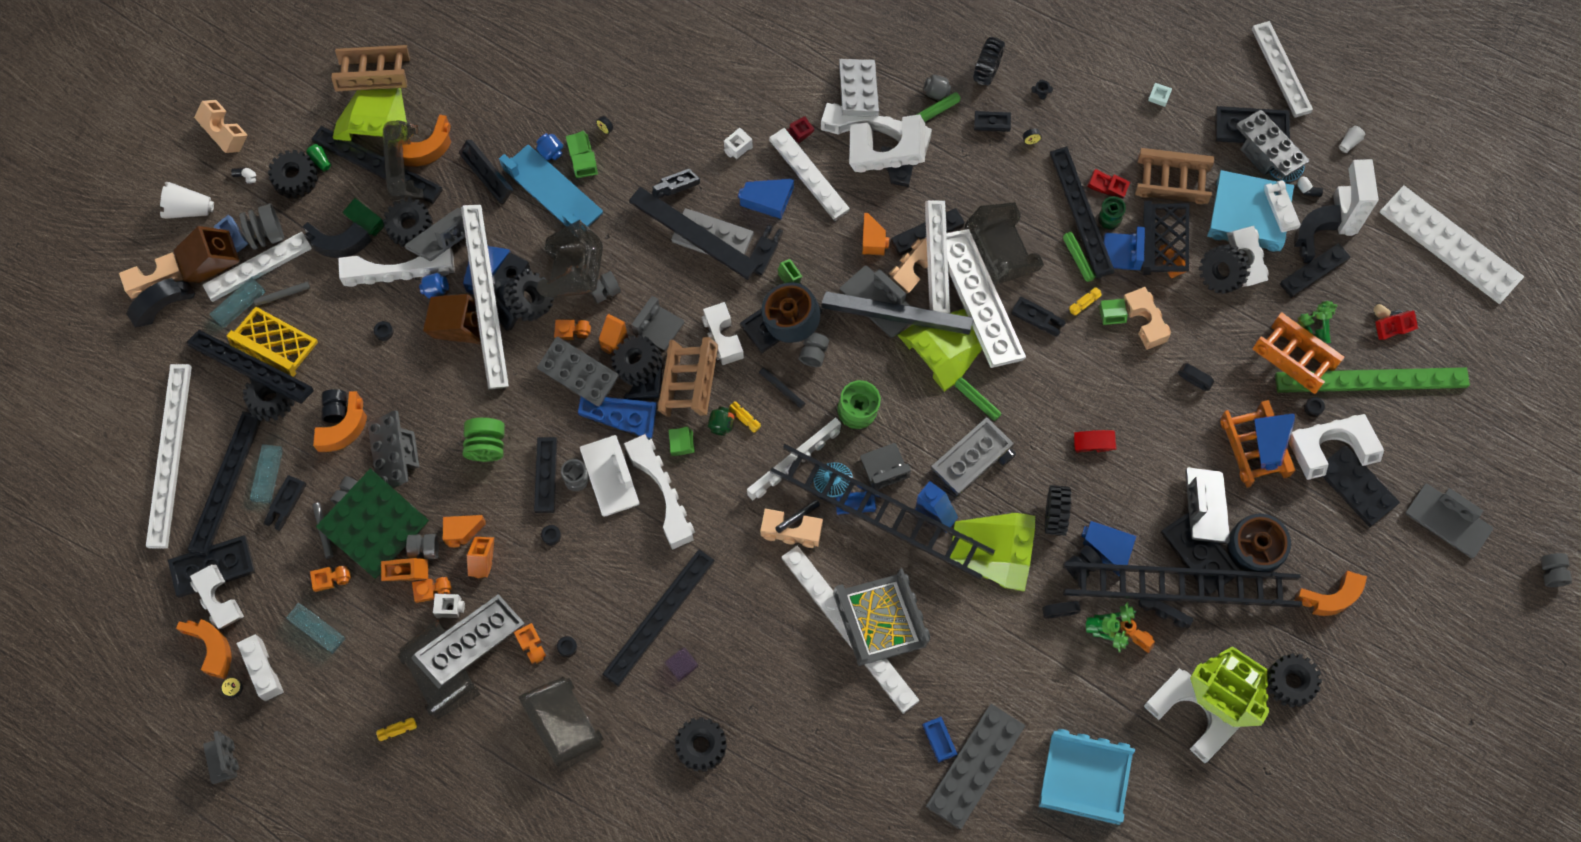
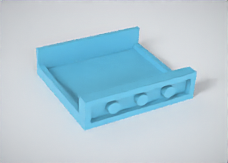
[1207,170,1294,252]
[1039,729,1135,825]

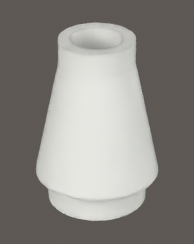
[1339,126,1365,153]

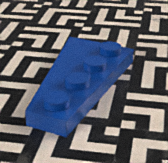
[578,396,657,440]

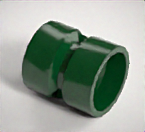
[1098,196,1126,229]

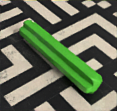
[917,92,961,122]
[1063,232,1095,282]
[955,377,1001,421]

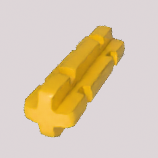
[1069,288,1102,316]
[729,402,761,432]
[376,717,417,741]

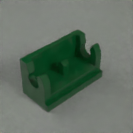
[342,198,385,236]

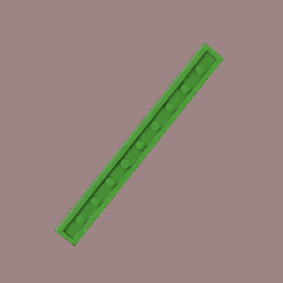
[1275,367,1470,393]

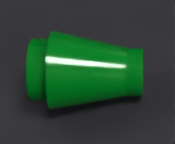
[306,144,332,172]

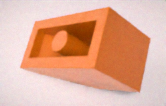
[862,213,889,255]
[599,314,628,354]
[443,515,486,547]
[467,537,494,578]
[381,558,428,581]

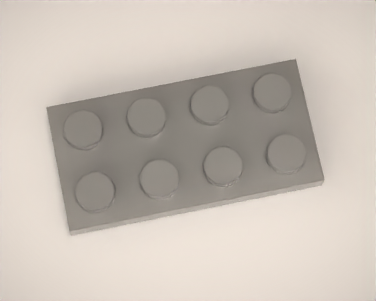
[839,59,879,116]
[672,208,754,254]
[931,417,1014,495]

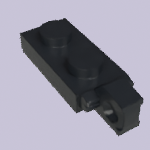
[652,169,700,198]

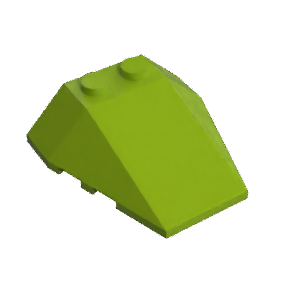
[333,88,408,146]
[898,308,982,392]
[950,513,1035,591]
[1190,646,1269,727]

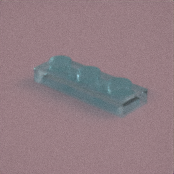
[209,277,266,329]
[250,444,283,503]
[286,603,346,654]

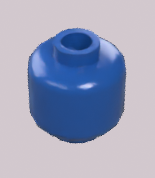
[536,133,563,161]
[419,273,449,299]

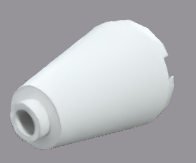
[160,182,214,219]

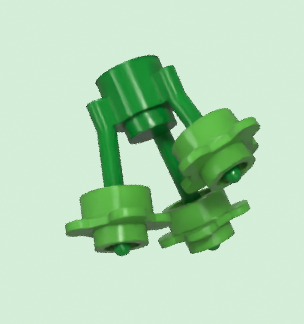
[1296,301,1337,344]
[1086,602,1136,652]

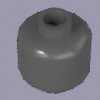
[923,74,951,100]

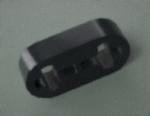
[1178,363,1214,391]
[1042,601,1081,619]

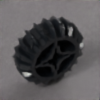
[973,37,1005,86]

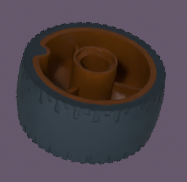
[761,282,820,343]
[1228,513,1291,573]

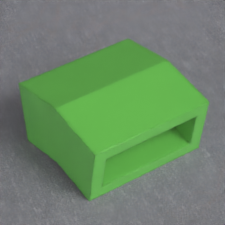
[566,131,592,161]
[572,151,598,178]
[778,259,803,284]
[1099,299,1128,325]
[669,427,694,456]

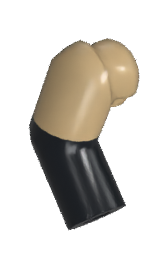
[1373,304,1402,319]

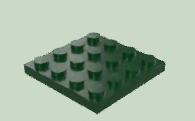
[316,468,429,579]

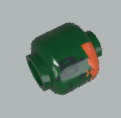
[708,406,735,436]

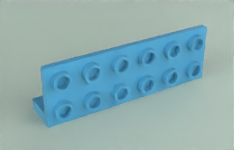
[499,145,603,237]

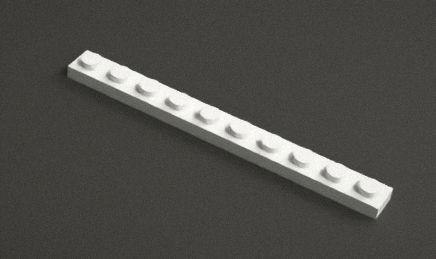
[461,205,509,389]
[146,364,192,548]
[782,545,919,714]

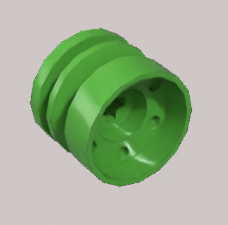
[837,380,881,429]
[463,418,505,462]

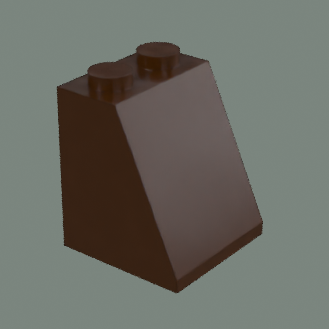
[173,226,240,283]
[423,294,481,344]

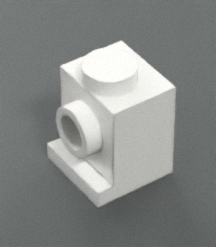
[724,128,753,159]
[433,594,465,618]

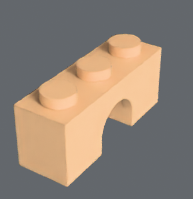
[194,100,248,153]
[889,238,928,294]
[119,252,183,299]
[1123,287,1171,350]
[760,509,823,548]

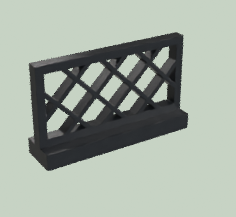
[1143,201,1189,275]

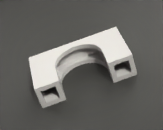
[849,115,925,173]
[1333,159,1379,236]
[1289,414,1384,480]
[1144,668,1240,763]

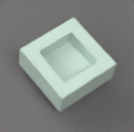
[1148,83,1172,107]

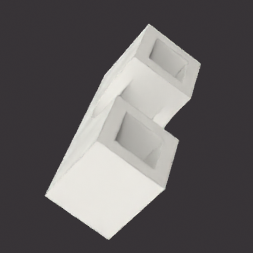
[1227,226,1269,287]
[702,302,744,365]
[190,565,244,629]
[237,634,284,701]

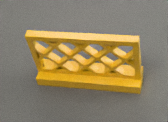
[227,307,318,377]

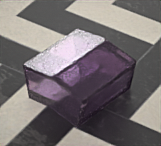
[664,647,698,682]

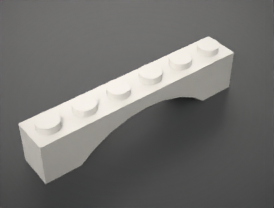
[821,103,932,156]
[339,247,455,287]
[624,434,695,550]

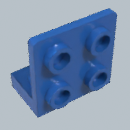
[1104,227,1145,270]

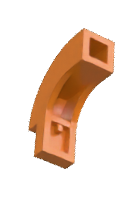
[396,114,451,167]
[313,391,367,452]
[1295,571,1367,616]
[176,619,231,680]

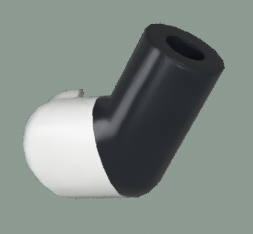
[231,167,256,183]
[1298,177,1323,197]

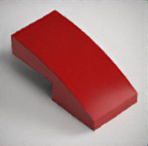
[1087,169,1130,199]
[1375,310,1418,340]
[1074,430,1117,453]

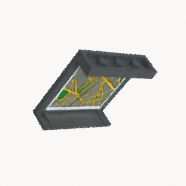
[833,568,930,666]

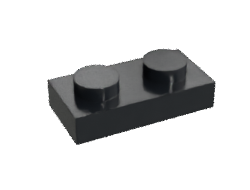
[974,111,1011,132]

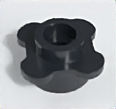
[1031,80,1053,99]

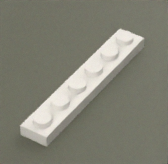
[1252,21,1313,118]
[769,128,850,221]
[925,201,950,313]
[203,232,312,302]
[747,418,841,501]

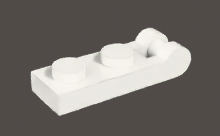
[1264,180,1301,233]

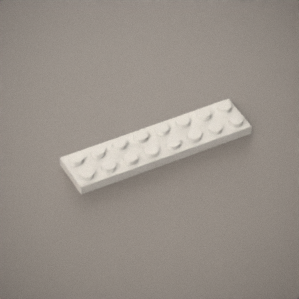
[1379,186,1524,304]
[946,229,1026,368]

